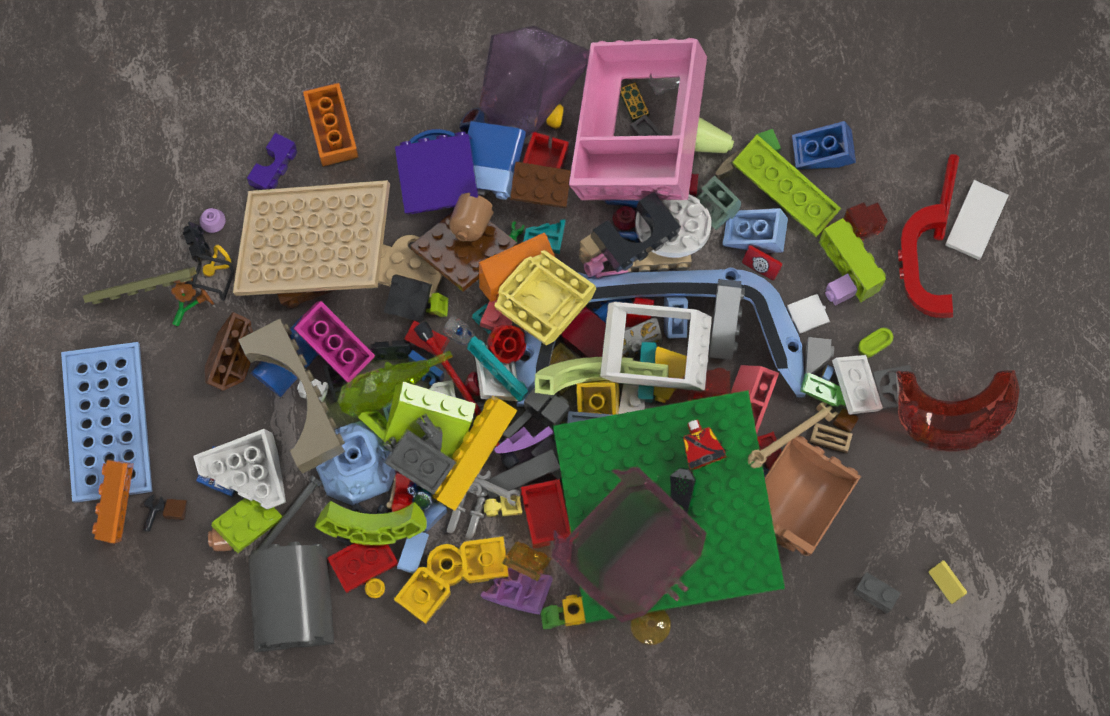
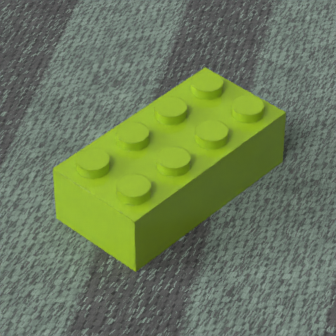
[819,218,886,302]

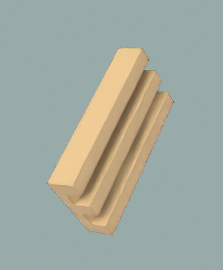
[810,423,853,453]

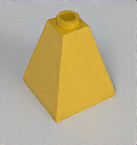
[654,346,687,403]

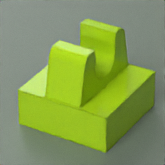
[426,293,448,317]

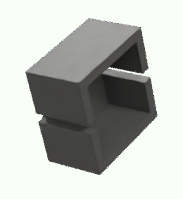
[524,387,569,432]

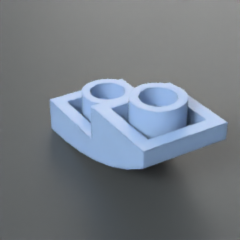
[397,532,429,574]

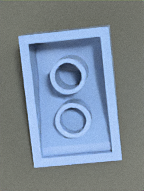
[723,209,788,253]

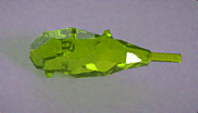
[338,350,453,417]

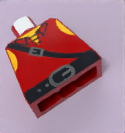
[683,420,727,471]

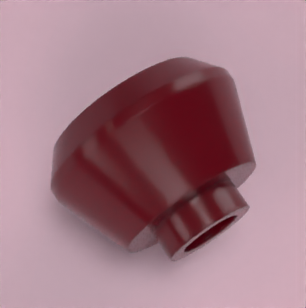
[613,206,637,231]
[464,371,480,397]

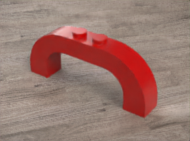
[898,204,953,318]

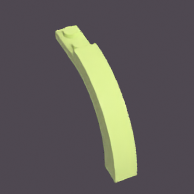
[535,357,668,395]

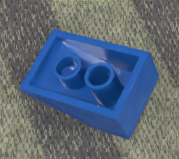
[792,121,856,170]

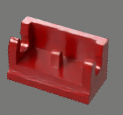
[404,321,450,356]

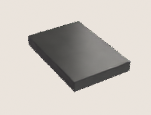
[384,430,456,495]

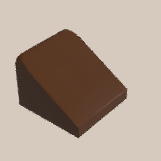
[833,408,859,433]
[163,499,187,520]

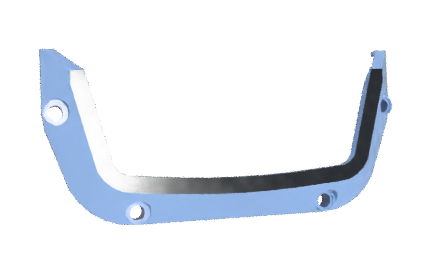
[515,268,806,407]

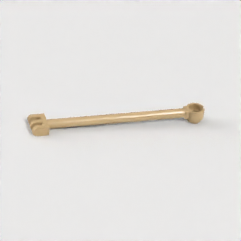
[748,402,839,468]

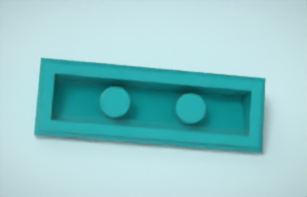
[638,342,657,403]

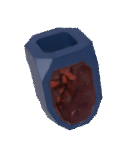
[459,108,485,134]

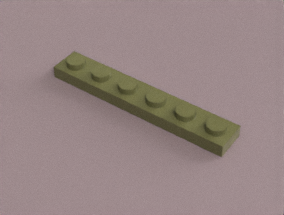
[83,266,197,304]

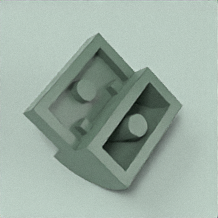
[697,175,741,230]

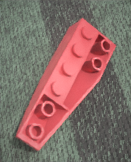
[730,365,779,433]

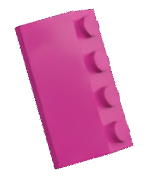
[293,301,375,383]

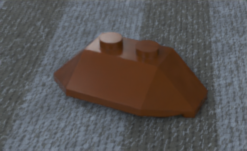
[205,312,253,391]

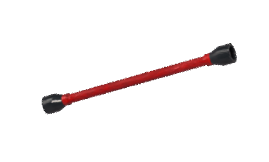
[414,321,520,470]

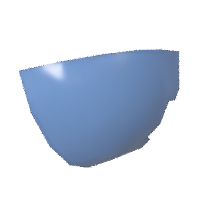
[423,498,447,533]

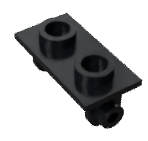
[183,222,211,262]
[371,339,410,361]

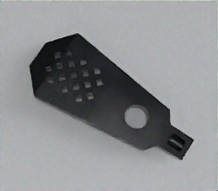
[670,468,696,530]

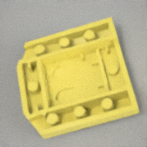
[494,250,596,345]

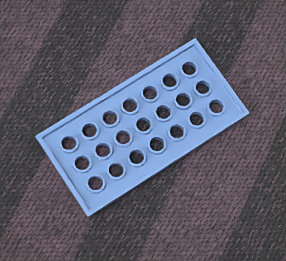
[61,342,153,503]

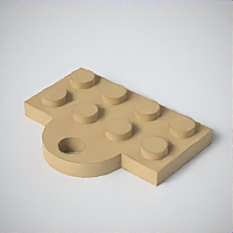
[378,235,443,298]

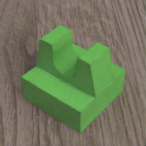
[541,605,565,629]

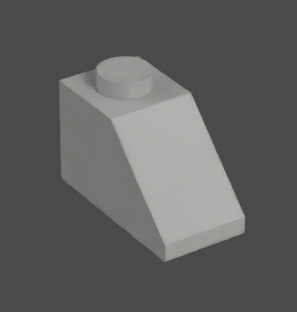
[804,337,834,375]

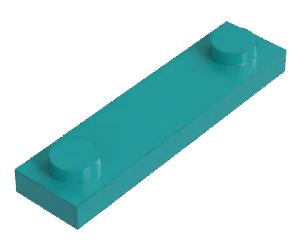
[467,336,529,402]

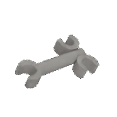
[468,468,521,506]

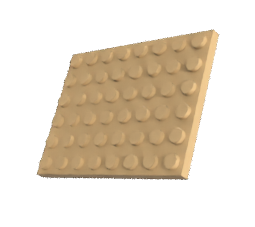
[233,180,390,296]

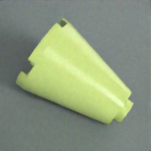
[695,117,734,154]

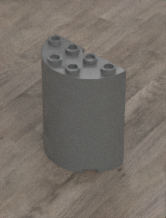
[248,542,334,652]

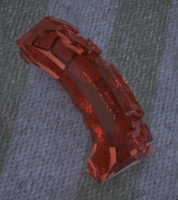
[896,370,1020,451]

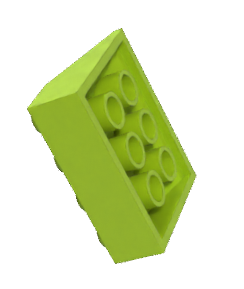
[383,382,476,459]

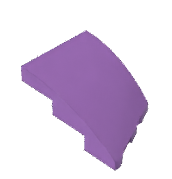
[494,426,554,453]
[481,563,553,615]

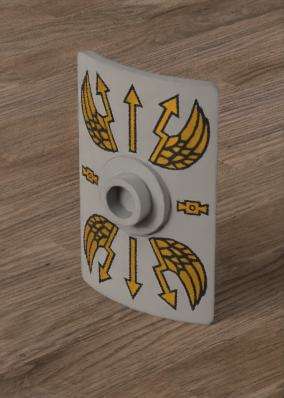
[622,317,662,358]

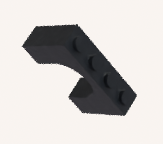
[591,192,681,273]

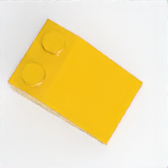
[577,380,619,415]

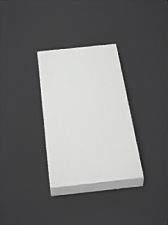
[945,180,1009,260]

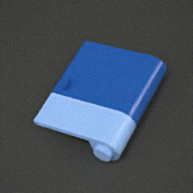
[468,121,526,200]

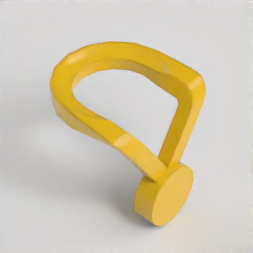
[203,245,231,277]

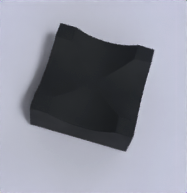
[384,274,432,322]

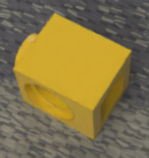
[562,595,585,627]

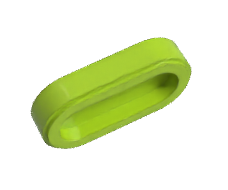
[858,328,893,358]

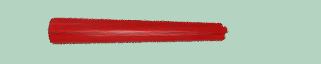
[933,154,959,240]

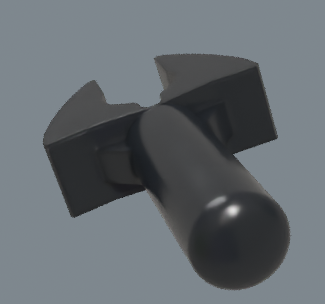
[143,494,165,532]

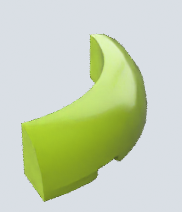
[315,501,427,545]

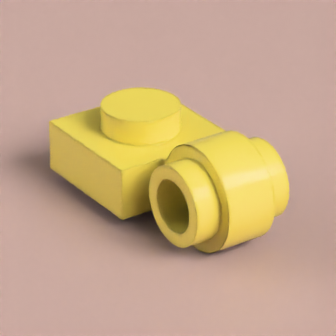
[483,495,522,517]

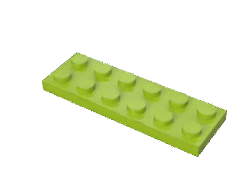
[732,135,841,237]

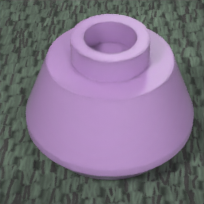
[200,208,225,233]

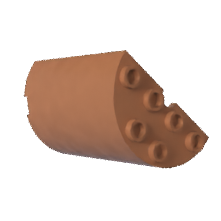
[765,435,861,556]

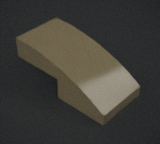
[715,149,744,181]

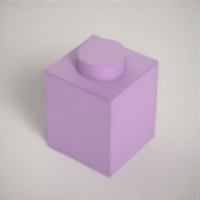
[825,274,858,306]

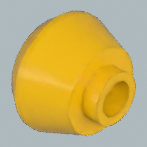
[543,104,564,129]

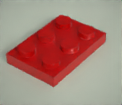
[327,543,398,593]

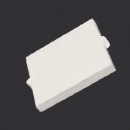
[787,294,830,334]

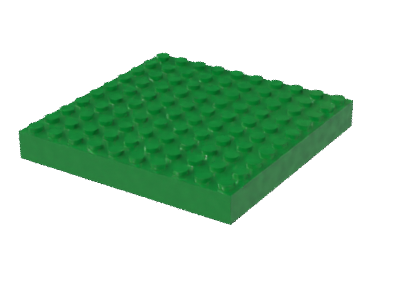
[553,390,785,623]

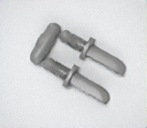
[446,487,488,539]

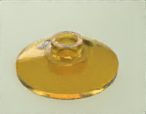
[631,610,671,645]

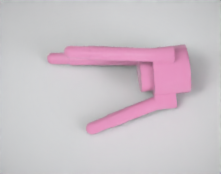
[584,253,628,279]

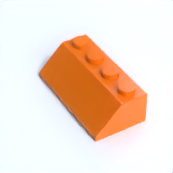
[479,233,555,302]
[92,460,134,543]

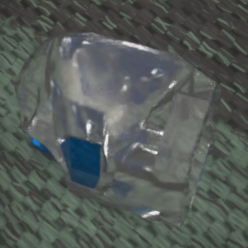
[443,316,475,346]

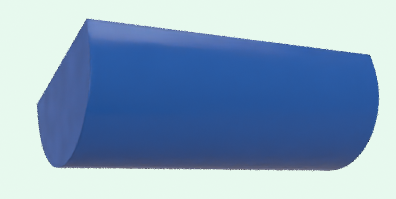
[251,315,319,398]

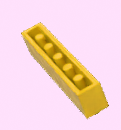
[430,395,517,511]

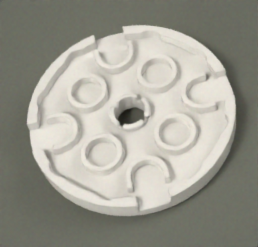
[636,195,711,258]

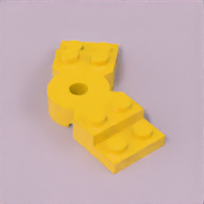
[394,536,509,624]

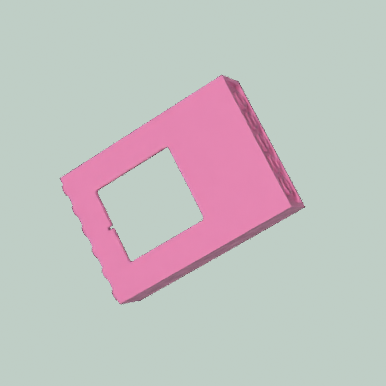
[569,38,707,200]

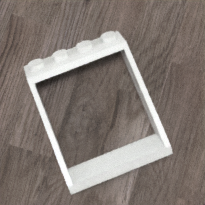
[600,302,712,391]

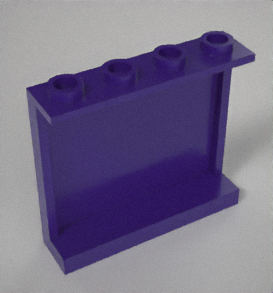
[395,132,480,215]

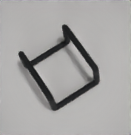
[186,254,235,301]

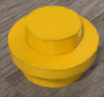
[365,578,385,599]

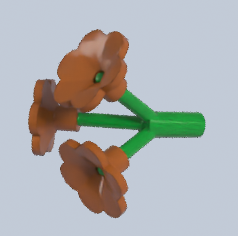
[171,278,214,326]

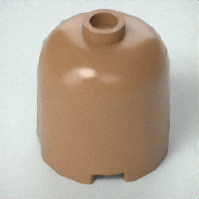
[449,193,494,242]

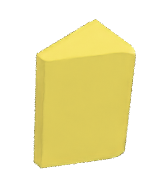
[929,560,967,604]

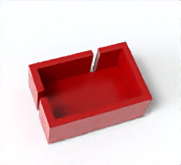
[523,132,569,169]
[521,479,572,549]

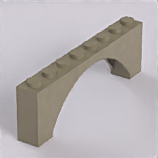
[239,319,345,474]

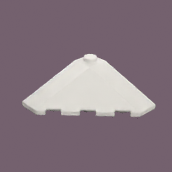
[193,429,286,509]

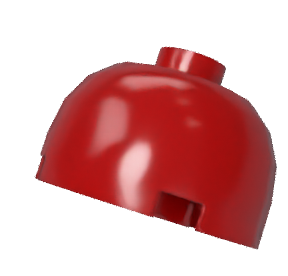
[487,325,526,364]

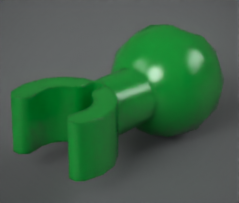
[508,221,524,242]

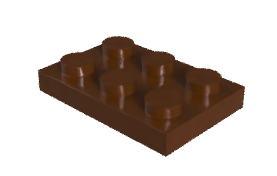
[510,162,571,209]

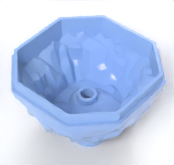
[316,421,396,505]

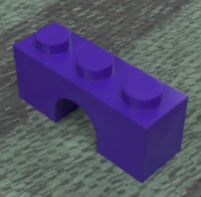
[247,133,297,190]

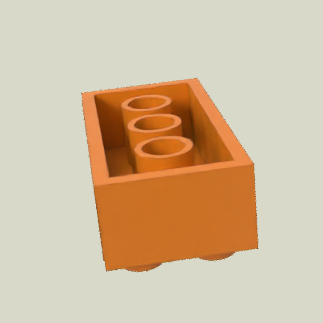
[303,83,359,166]

